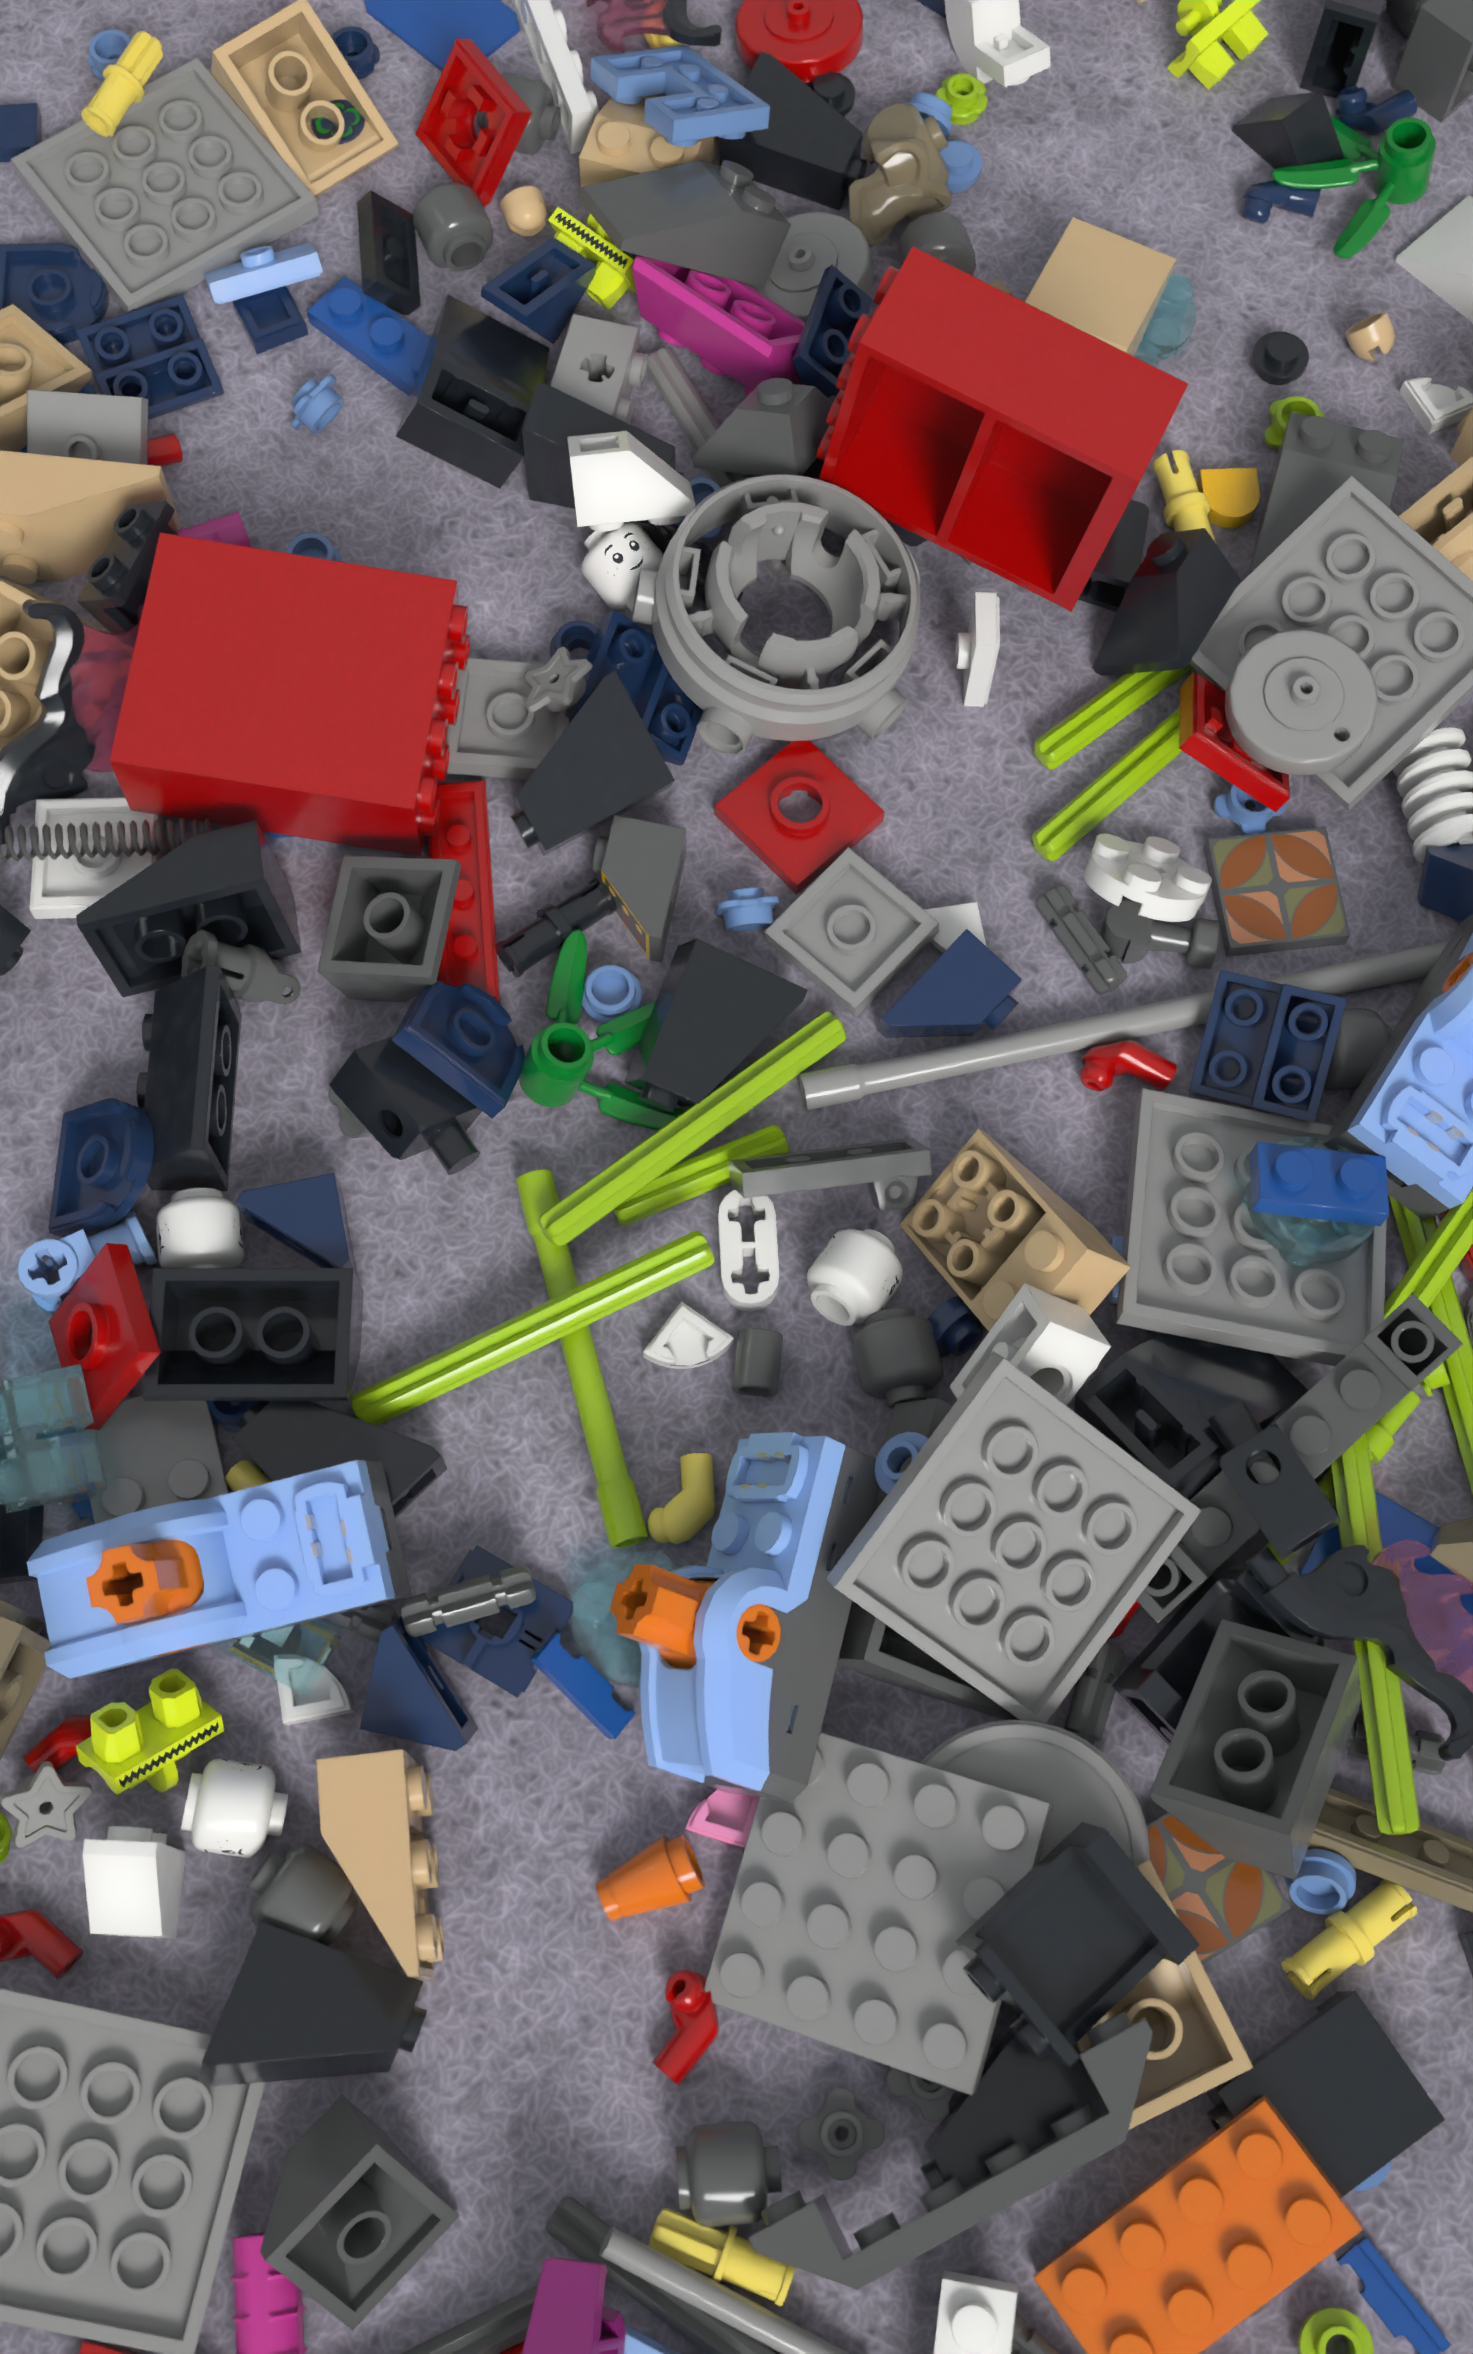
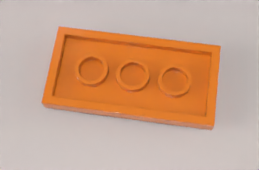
[1033,2095,1363,2354]

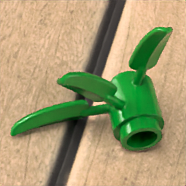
[1272,115,1436,259]
[519,929,684,1131]

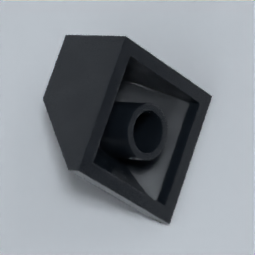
[1092,528,1241,676]

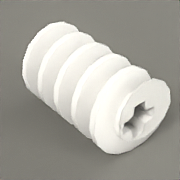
[1392,727,1473,864]

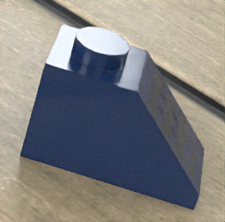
[877,929,1022,1038]

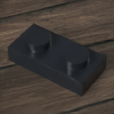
[357,190,421,315]

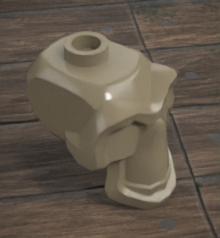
[849,103,952,247]

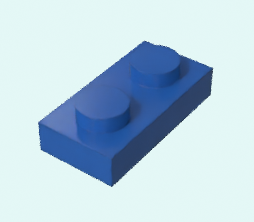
[1250,1141,1389,1226]

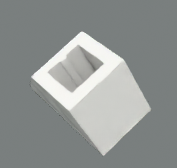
[567,431,695,531]
[82,1826,186,1939]

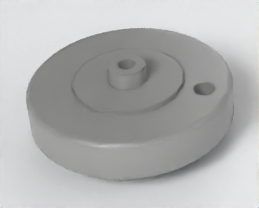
[747,212,874,323]
[1225,629,1378,775]

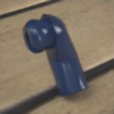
[1335,85,1417,134]
[1241,180,1321,224]

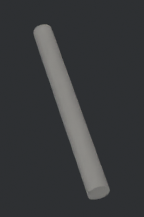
[599,2227,850,2354]

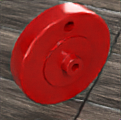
[735,0,863,83]

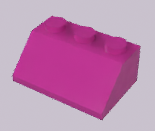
[632,256,805,396]

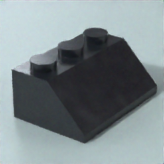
[136,966,242,1191]
[143,1268,364,1401]

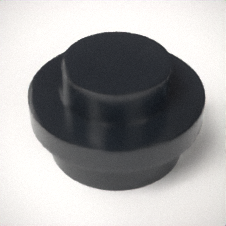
[805,72,855,117]
[1252,331,1309,385]

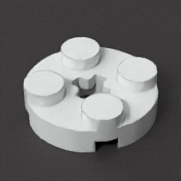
[1084,834,1212,922]

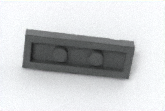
[729,1138,932,1211]

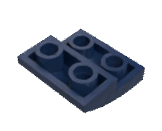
[793,265,873,402]
[76,295,224,420]
[565,609,704,766]
[1189,970,1347,1123]

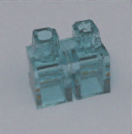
[0,1364,108,1513]

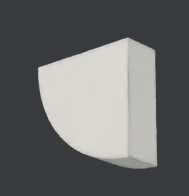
[1399,377,1473,434]
[924,902,986,953]
[643,1301,734,1369]
[274,1654,354,1725]

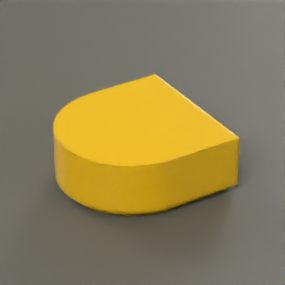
[1196,468,1260,529]

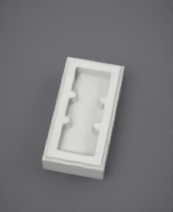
[955,592,1000,707]

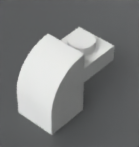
[945,0,1051,87]

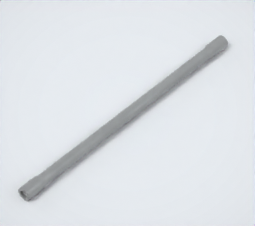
[798,941,1449,1111]

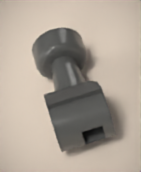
[1100,900,1220,969]

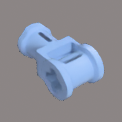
[17,1210,158,1313]

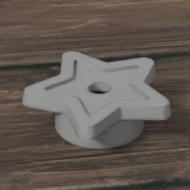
[524,647,593,713]
[0,1761,92,1848]

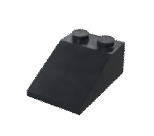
[76,820,301,998]

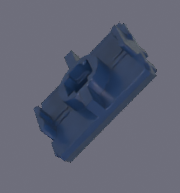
[420,1545,575,1698]

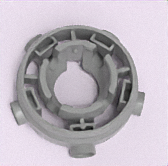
[632,474,921,756]

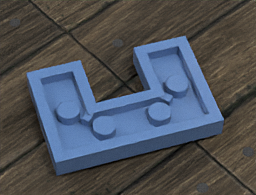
[590,45,770,147]

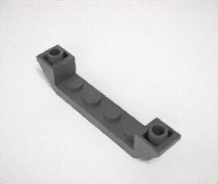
[1136,1294,1463,1623]
[748,2011,1153,2290]

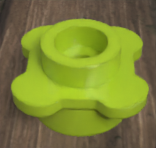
[1263,396,1325,449]

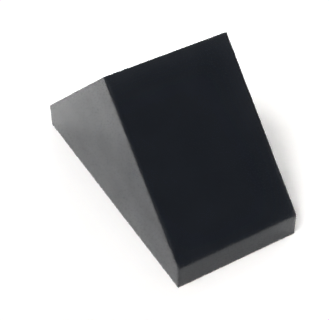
[1232,91,1345,169]

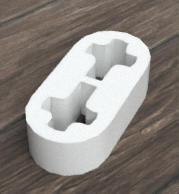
[718,1190,779,1312]

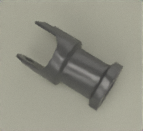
[181,929,301,1005]

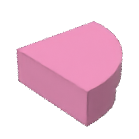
[685,1789,760,1849]

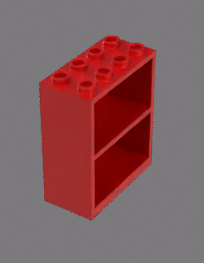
[816,246,1188,612]
[109,533,470,857]

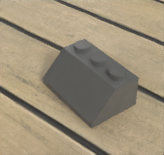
[1150,1619,1361,1880]

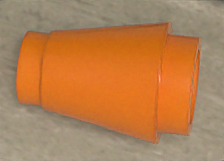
[596,1834,705,1922]

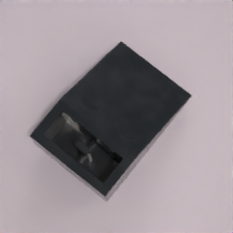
[396,295,549,489]
[1074,1333,1309,1499]

